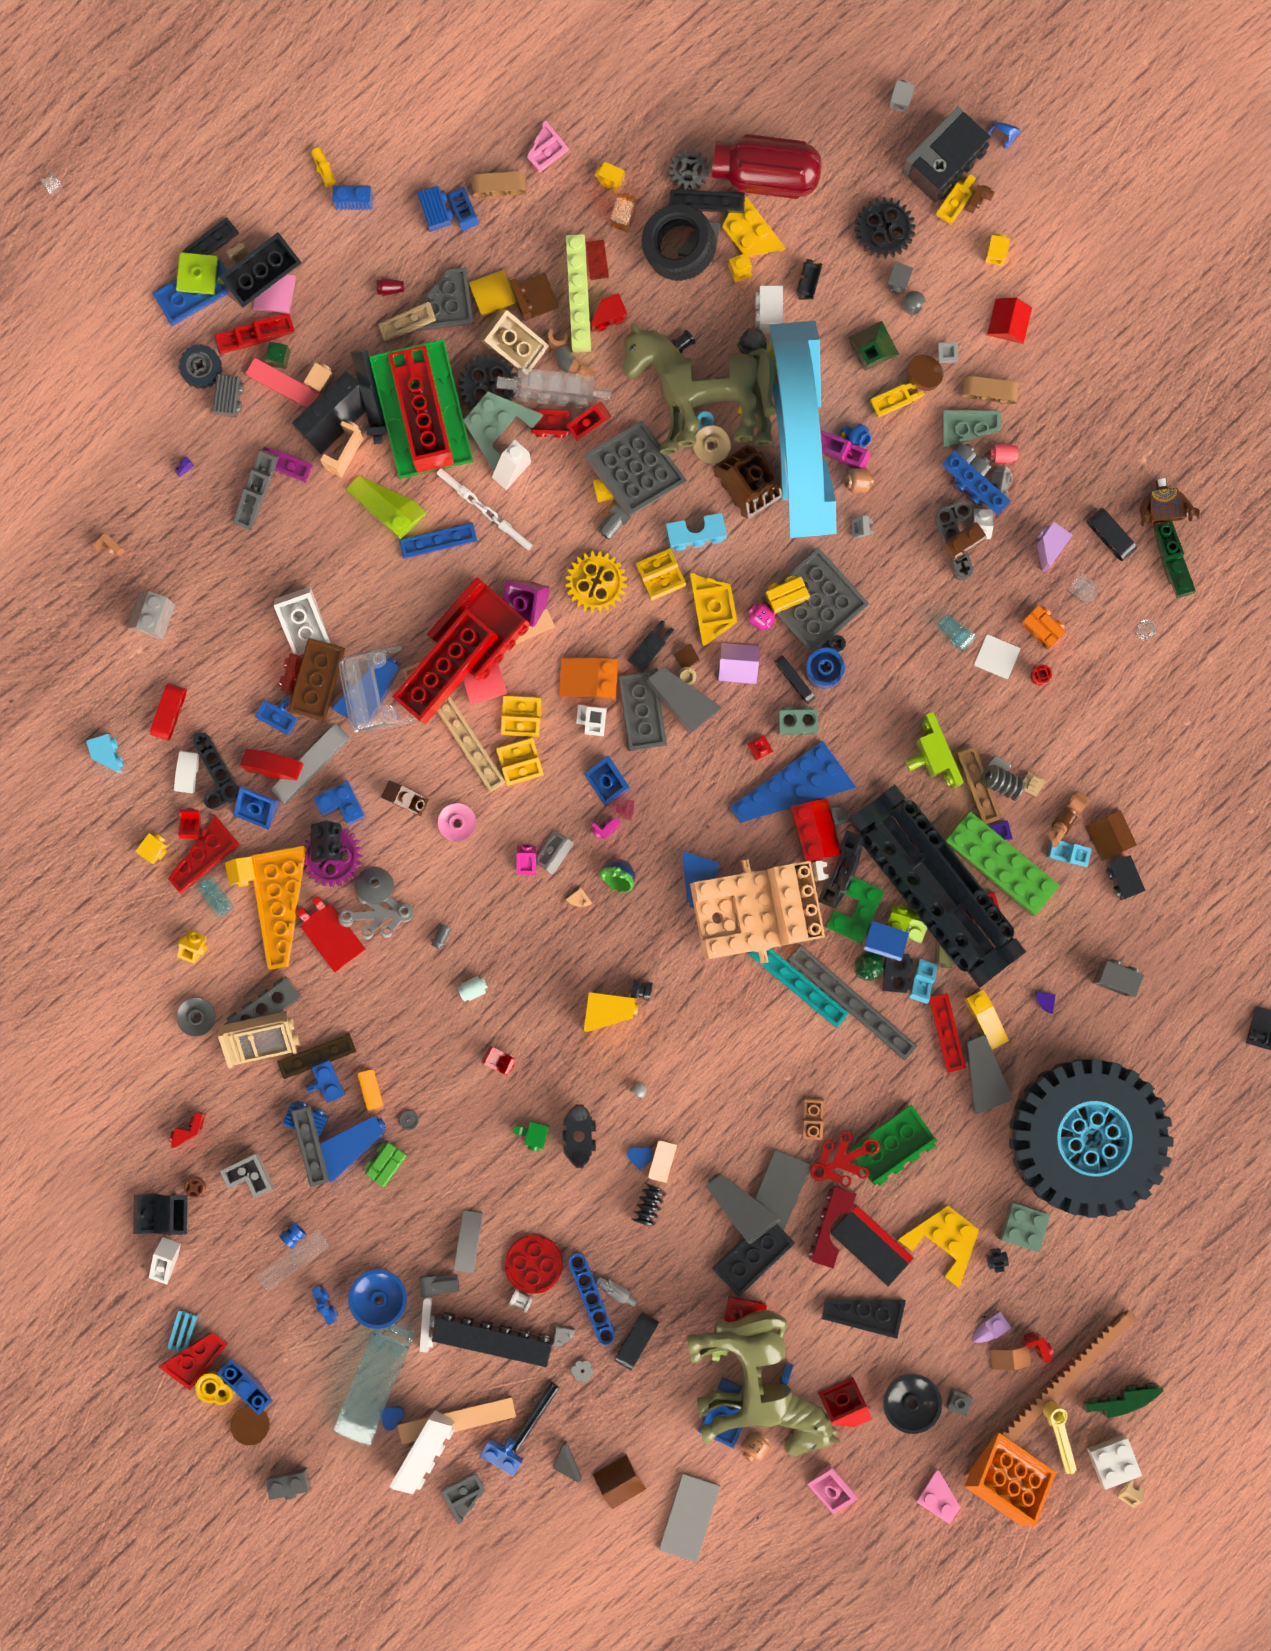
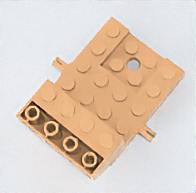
[690,859,825,963]

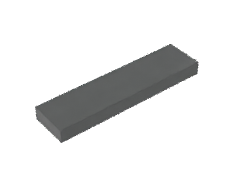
[291,1106,330,1187]

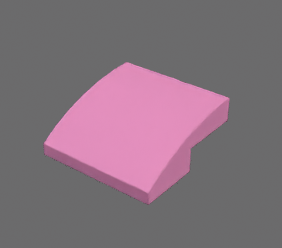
[253,274,296,314]

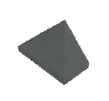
[553,1441,582,1482]

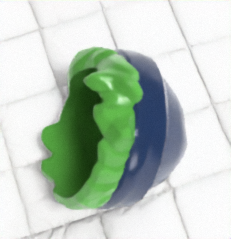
[599,859,636,893]

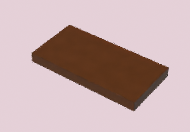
[288,638,345,722]

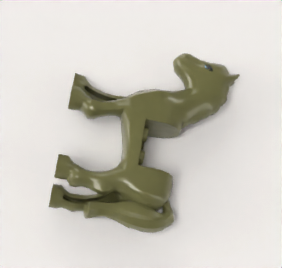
[622,323,776,455]
[687,1310,840,1457]

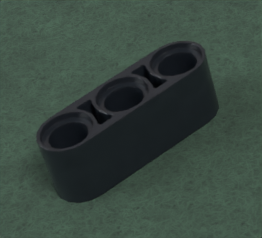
[1086,508,1137,561]
[614,1312,659,1371]

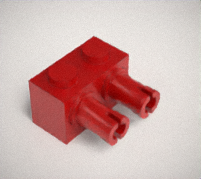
[724,1296,767,1322]

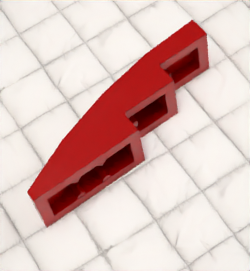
[214,314,295,354]

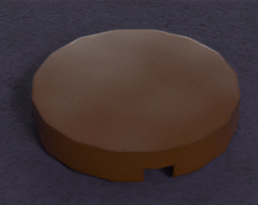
[906,355,944,391]
[230,1405,270,1445]

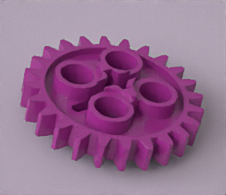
[304,826,364,887]

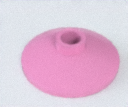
[438,803,476,842]

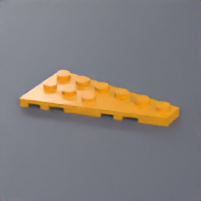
[249,846,306,970]

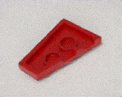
[159,1331,228,1390]

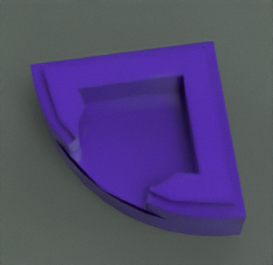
[175,457,194,477]
[989,821,1013,840]
[1035,991,1056,1014]

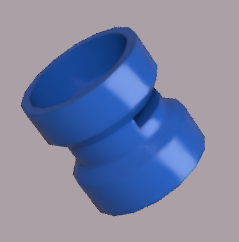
[279,1221,307,1249]

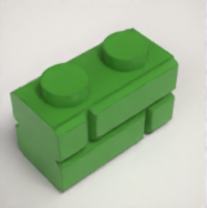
[365,1141,408,1187]

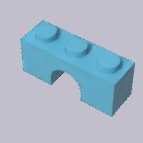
[666,513,727,551]

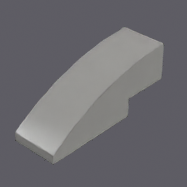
[454,1210,483,1273]

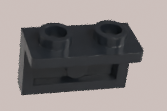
[310,820,341,863]

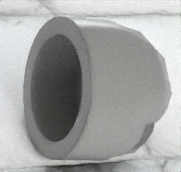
[630,1083,647,1099]

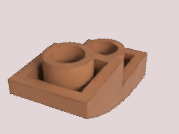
[803,1098,824,1140]

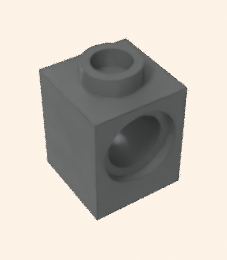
[886,262,913,294]
[945,1388,973,1416]

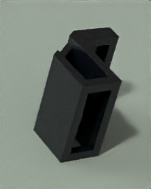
[133,1194,188,1235]

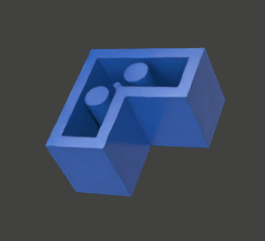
[313,781,366,826]

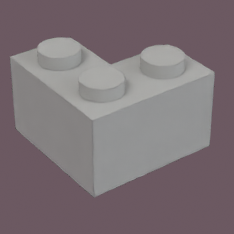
[220,1153,275,1198]

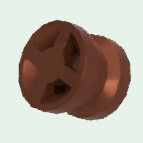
[184,1177,206,1198]

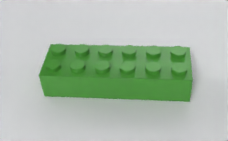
[945,811,1060,916]

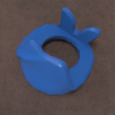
[987,120,1021,149]

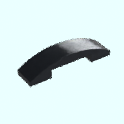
[818,830,864,908]

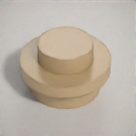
[677,667,696,685]

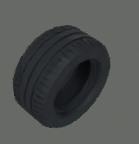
[641,203,716,281]

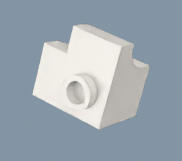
[576,704,607,736]

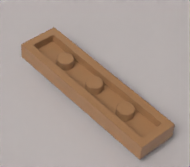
[957,747,1002,824]

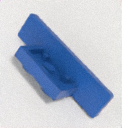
[942,451,1010,515]

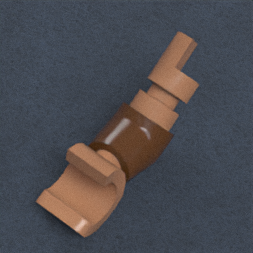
[1048,791,1090,848]

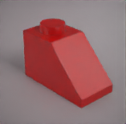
[566,401,612,441]

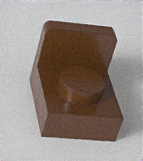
[966,185,995,213]

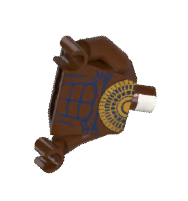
[1139,478,1200,527]

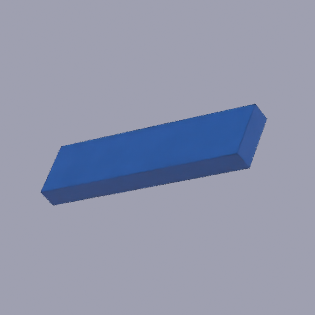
[399,522,477,559]

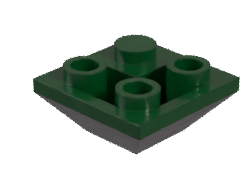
[848,321,899,371]

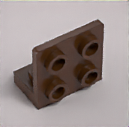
[510,273,559,321]

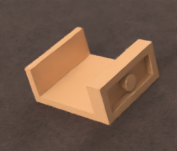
[320,421,363,478]

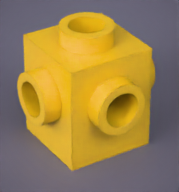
[177,929,208,964]

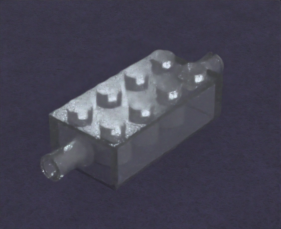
[496,367,611,408]

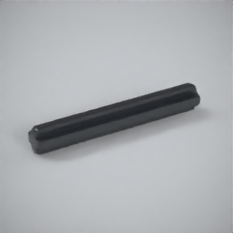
[510,1382,559,1452]

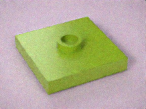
[176,253,218,295]

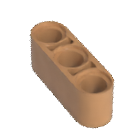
[471,171,527,198]
[962,376,1019,404]

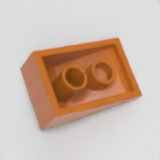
[559,658,618,700]

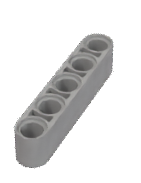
[271,724,350,804]

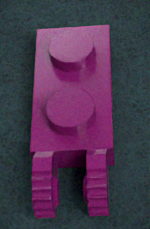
[263,447,313,483]

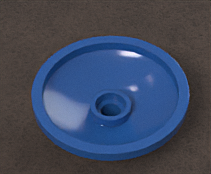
[348,1269,407,1329]

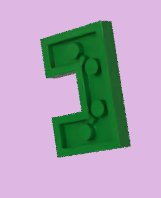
[826,877,885,944]

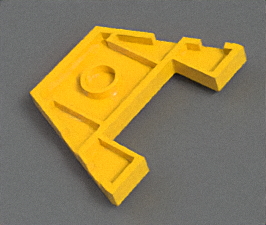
[898,1205,979,1288]

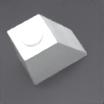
[492,440,531,490]

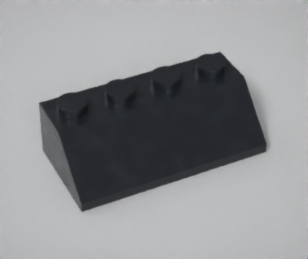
[217,232,302,308]
[292,371,366,454]

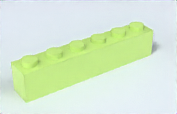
[566,234,591,353]

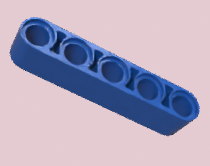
[569,1252,615,1345]

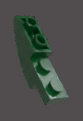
[1153,520,1196,599]
[1083,1382,1163,1418]

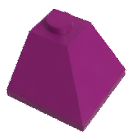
[503,580,550,627]

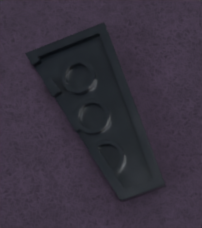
[821,1300,906,1339]

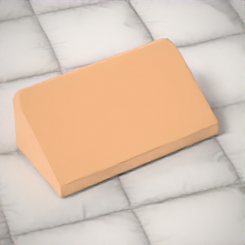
[648,1140,677,1183]

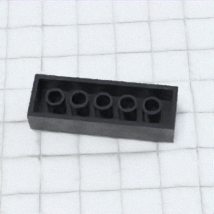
[431,1312,553,1368]

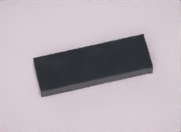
[182,217,239,255]

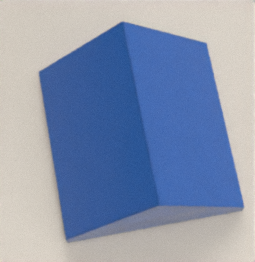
[584,755,630,806]
[234,786,280,830]
[864,921,909,961]

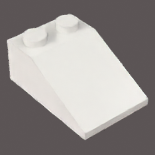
[274,587,331,657]

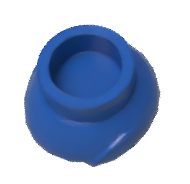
[840,424,872,447]

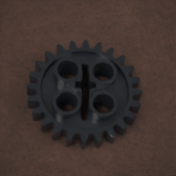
[854,197,916,259]
[458,354,519,410]

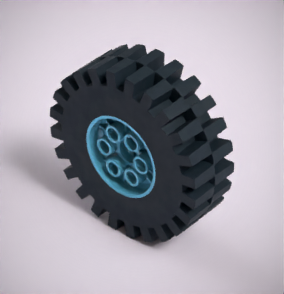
[1009,1059,1174,1218]

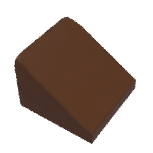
[674,643,700,668]

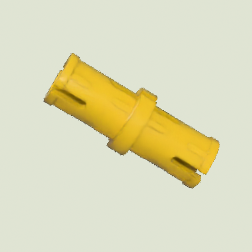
[310,147,336,187]

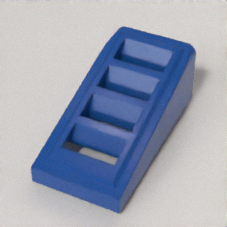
[447,187,479,231]

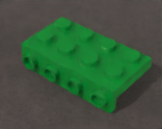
[848,1105,938,1186]

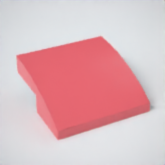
[463,664,507,705]

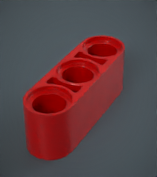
[150,683,187,741]

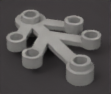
[339,896,414,939]

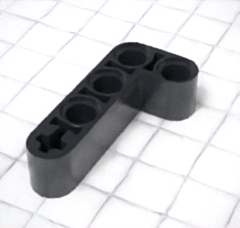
[193,732,240,811]

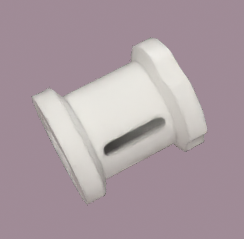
[509,1289,534,1313]

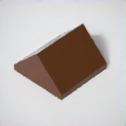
[1086,810,1137,861]
[593,1454,646,1509]

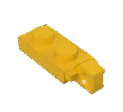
[936,174,976,225]

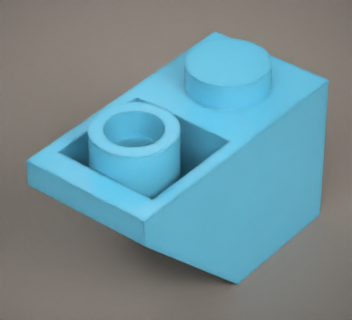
[86,734,124,773]

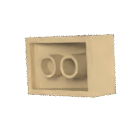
[478,309,549,376]

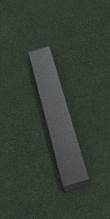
[788,945,917,1061]

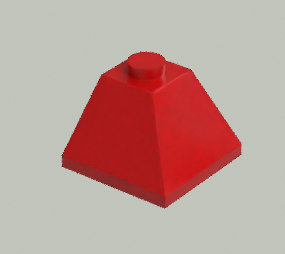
[818,1377,872,1427]

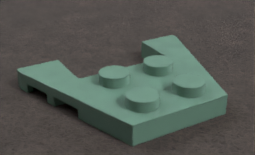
[464,392,543,471]

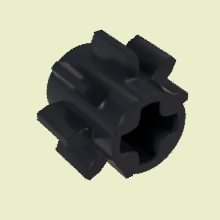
[986,1248,1009,1273]

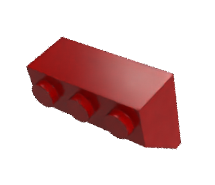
[790,799,841,862]

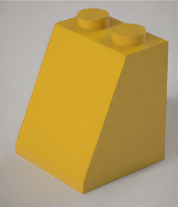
[584,992,639,1032]

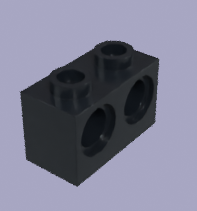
[882,954,913,993]

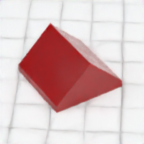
[987,297,1032,344]

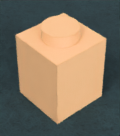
[304,362,334,394]

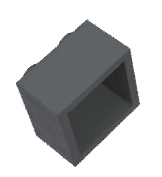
[1093,959,1144,997]

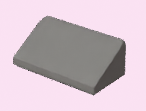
[536,831,574,874]

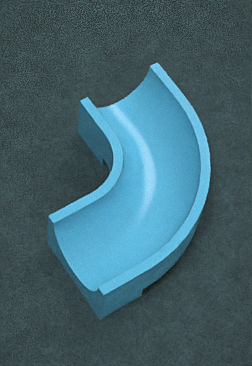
[769,320,836,538]

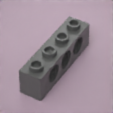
[224,977,302,1043]

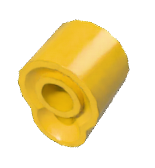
[195,1370,235,1405]

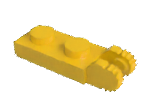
[870,383,925,418]

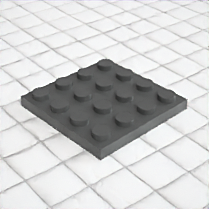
[584,421,687,517]
[762,548,869,654]

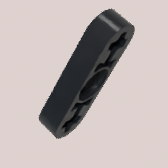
[774,655,815,704]

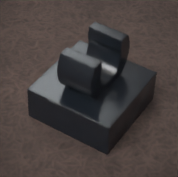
[366,425,387,444]

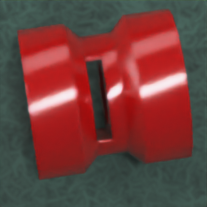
[1030,664,1052,686]

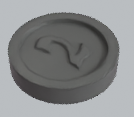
[399,1110,419,1130]

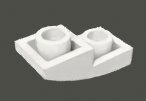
[174,750,199,793]

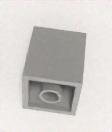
[126,591,175,640]

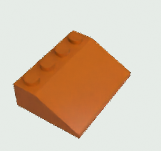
[964,1433,1056,1526]

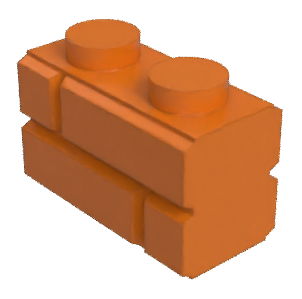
[1021,605,1066,650]

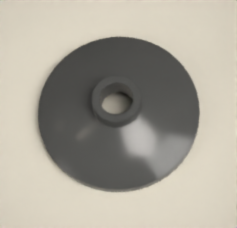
[355,868,394,904]
[177,998,216,1036]

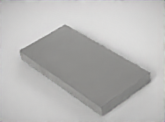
[659,1473,720,1562]

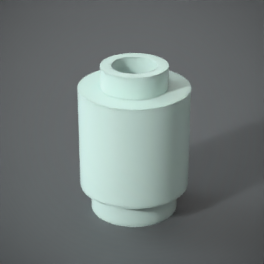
[458,976,488,1001]

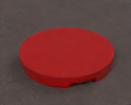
[505,1234,563,1294]

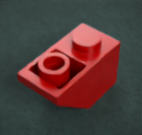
[591,293,627,332]

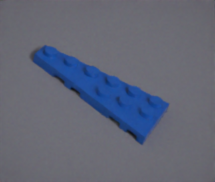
[730,741,857,823]

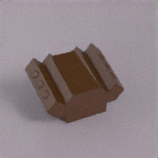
[713,445,782,519]

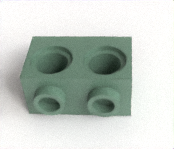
[778,706,818,735]

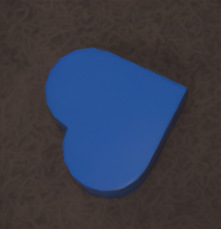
[628,1147,653,1170]
[780,1362,794,1386]
[381,1406,404,1431]

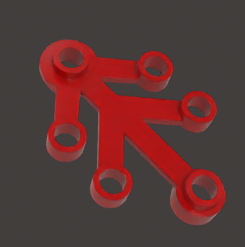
[810,1131,880,1187]

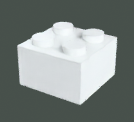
[755,286,783,334]
[1087,1435,1142,1490]

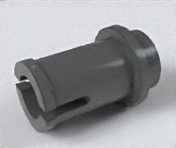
[431,924,452,950]

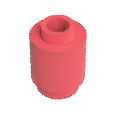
[989,444,1018,463]

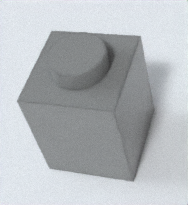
[889,80,915,113]

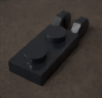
[628,620,674,672]

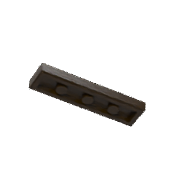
[277,1034,357,1079]

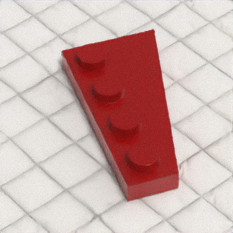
[168,815,240,894]

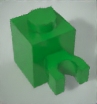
[513,1121,549,1152]

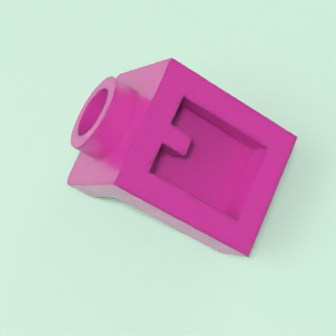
[591,817,621,840]
[517,844,536,875]

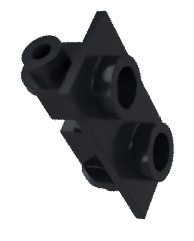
[796,259,823,300]

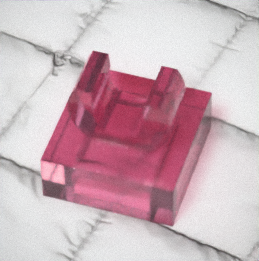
[615,800,635,821]

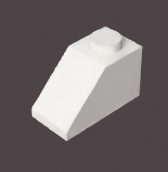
[149,1237,181,1284]

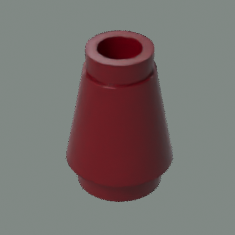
[376,277,404,297]

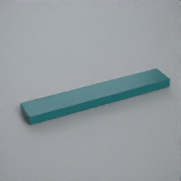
[748,948,849,1028]

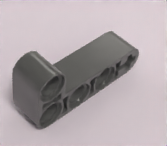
[935,501,973,581]

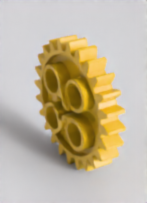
[566,551,627,613]

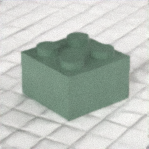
[999,1202,1050,1253]

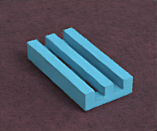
[167,1310,198,1352]

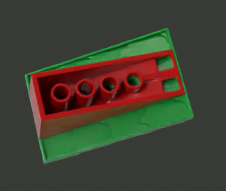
[369,339,473,479]

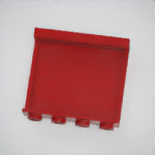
[427,577,530,681]

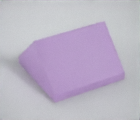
[718,643,759,684]

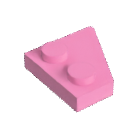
[527,121,569,173]
[916,1469,960,1524]

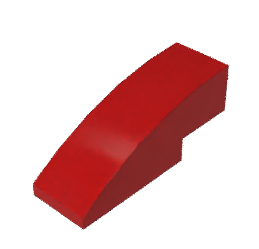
[240,749,304,781]

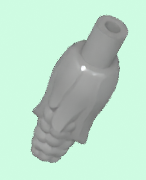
[595,1277,638,1307]

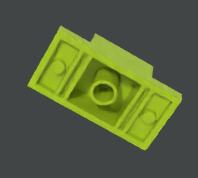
[905,712,964,789]

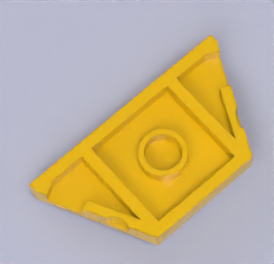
[722,192,785,257]
[690,573,737,646]

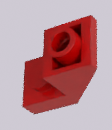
[169,1112,206,1148]

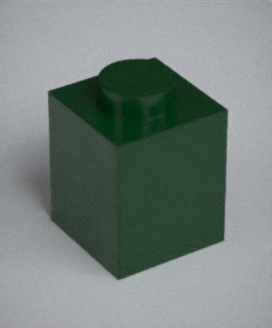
[265,341,291,369]

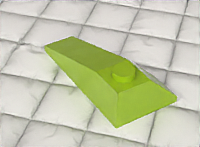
[346,476,427,539]

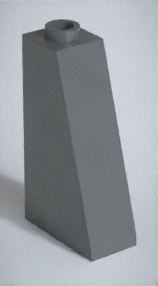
[646,667,721,735]
[965,1033,1013,1114]
[706,1175,781,1244]

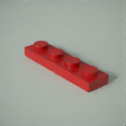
[929,993,966,1073]

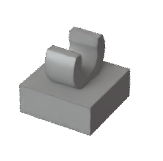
[937,342,958,363]
[852,516,874,539]

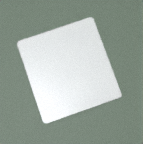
[974,635,1020,679]

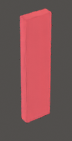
[245,358,321,408]

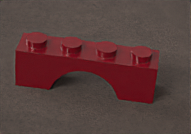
[808,1185,857,1269]

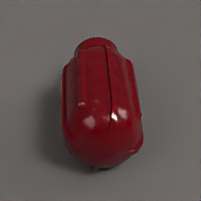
[712,134,822,199]

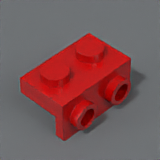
[531,409,571,438]
[1020,1332,1054,1363]

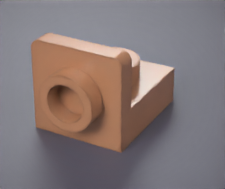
[92,533,125,556]

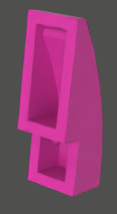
[820,430,871,468]

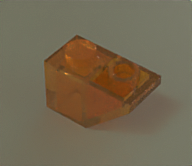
[610,193,636,232]

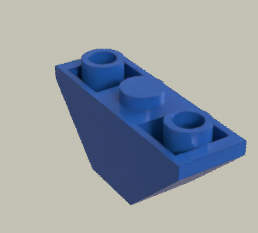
[217,1359,273,1415]

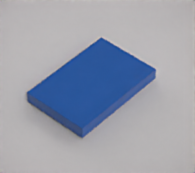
[698,1377,743,1448]

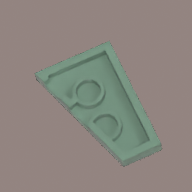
[943,410,1001,449]

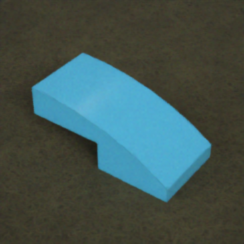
[1047,841,1092,867]
[909,959,938,1004]

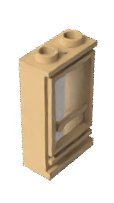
[218,1011,299,1068]

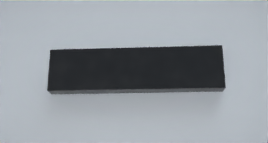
[669,190,746,213]
[351,350,386,426]

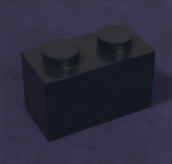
[1105,855,1146,900]

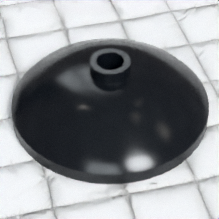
[883,1374,942,1434]

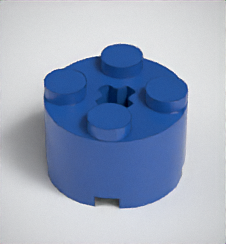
[805,648,845,689]

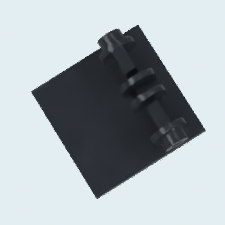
[1246,1006,1271,1051]

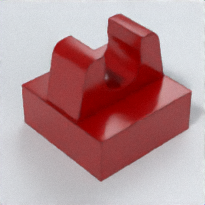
[747,735,773,761]

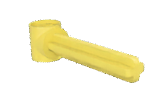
[1043,1401,1076,1474]

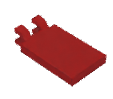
[296,896,366,973]

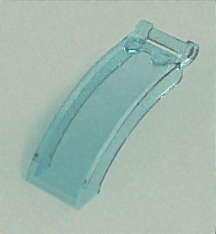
[334,1325,416,1447]

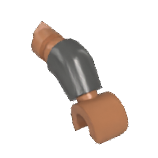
[547,329,597,383]

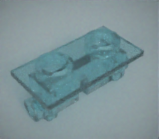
[197,877,235,919]

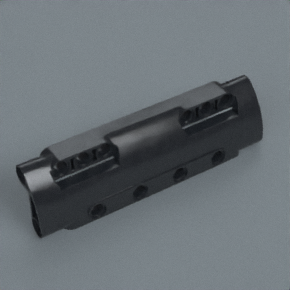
[848,784,1027,988]

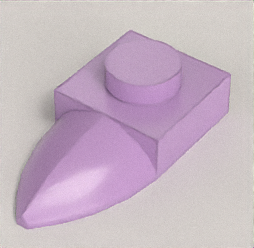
[972,1311,1011,1343]

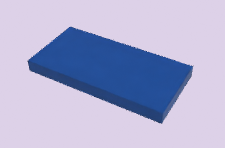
[153,257,227,326]

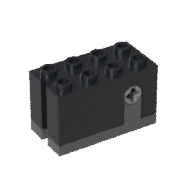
[902,106,991,202]

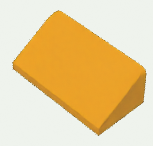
[357,1070,383,1111]

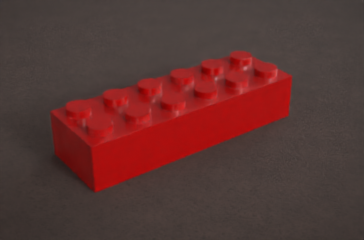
[392,609,500,724]

